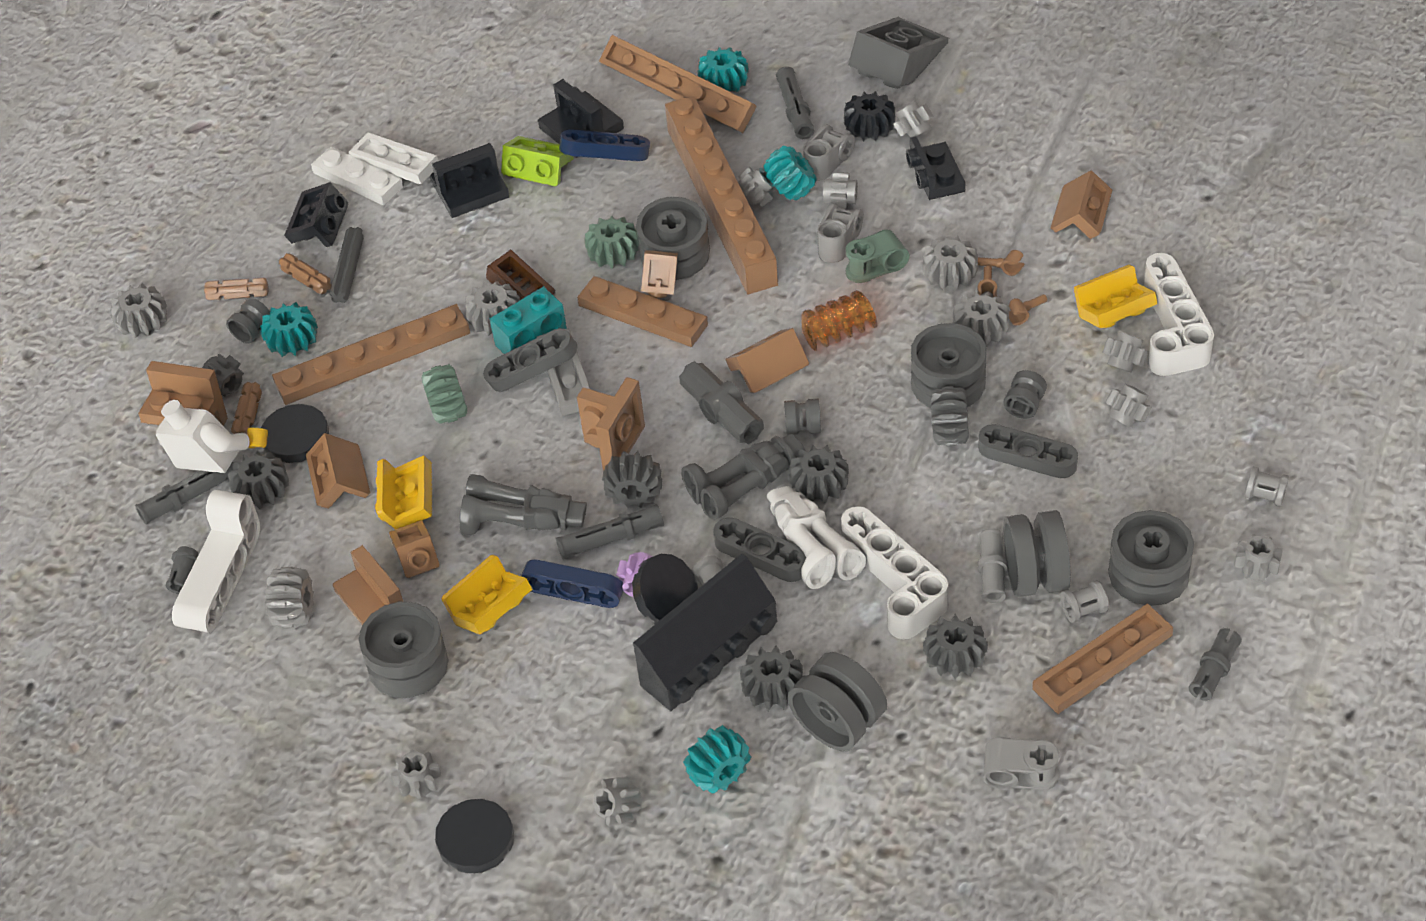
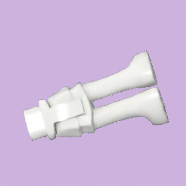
[767,486,866,589]

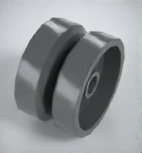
[636,196,710,280]
[911,323,986,408]
[1003,510,1071,597]
[1108,510,1194,606]
[359,602,449,698]
[787,652,887,751]

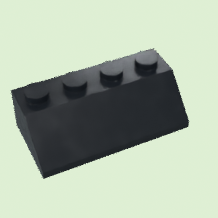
[633,554,777,711]

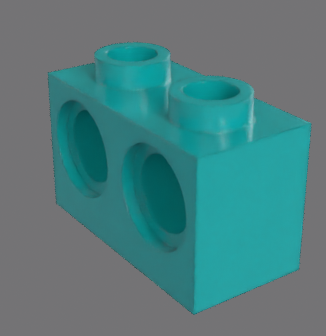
[489,287,567,354]

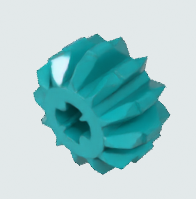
[697,47,749,92]
[763,145,817,201]
[261,302,318,357]
[683,725,751,794]

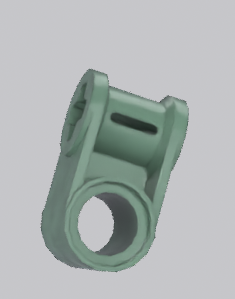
[845,229,910,283]

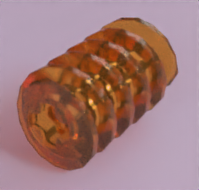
[801,290,878,351]

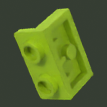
[501,136,574,186]

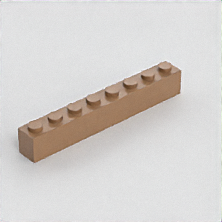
[665,96,778,295]

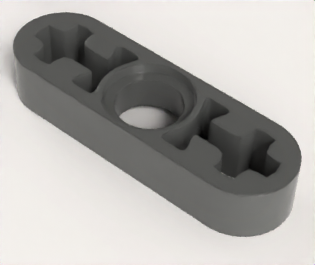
[483,328,577,392]
[978,424,1078,478]
[713,517,806,582]

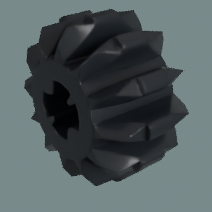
[844,91,895,142]

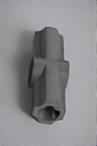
[679,361,764,444]

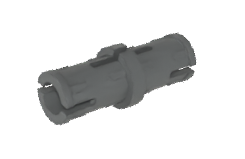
[1189,628,1242,701]

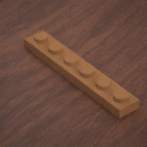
[599,35,757,133]
[272,304,470,405]

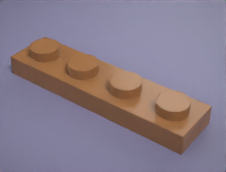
[577,276,708,347]
[1033,603,1173,714]

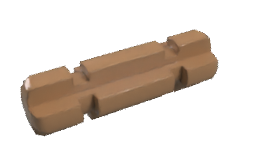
[279,253,332,294]
[204,277,269,300]
[231,382,262,434]

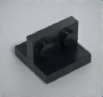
[538,79,624,158]
[429,143,510,218]

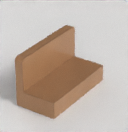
[1051,170,1112,239]
[725,328,809,393]
[306,433,370,509]
[332,545,403,625]

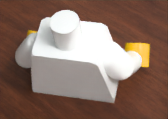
[156,400,268,473]

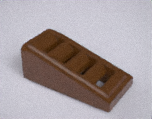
[486,250,555,300]

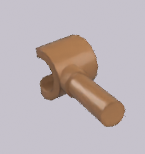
[978,250,1025,276]
[977,266,998,297]
[1009,294,1047,326]

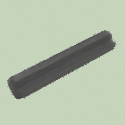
[330,227,364,303]

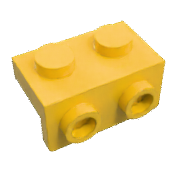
[1074,264,1157,328]
[375,455,432,530]
[441,555,533,635]

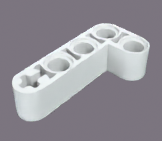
[1144,253,1214,376]
[172,490,260,633]
[841,506,948,639]

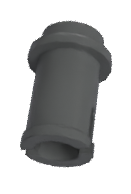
[165,546,199,594]

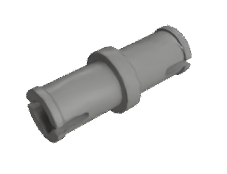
[978,529,1007,603]

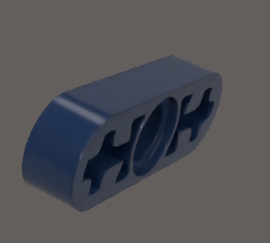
[559,130,650,161]
[521,559,624,608]

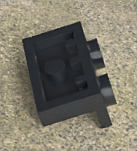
[906,136,966,200]
[284,182,348,247]

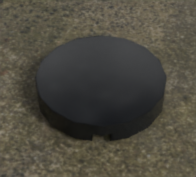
[261,404,329,463]
[632,553,698,624]
[435,799,514,874]

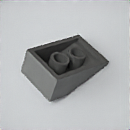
[848,17,949,89]

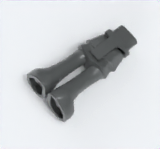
[681,433,806,520]
[460,474,587,535]

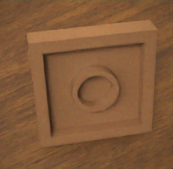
[138,361,228,426]
[577,377,645,470]

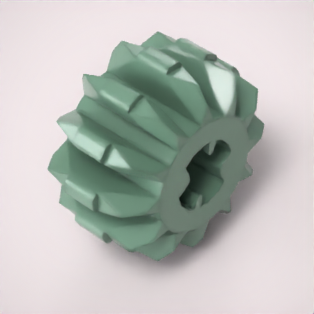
[584,215,639,269]
[422,364,467,424]

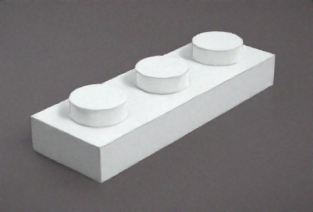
[349,132,439,184]
[311,146,403,206]

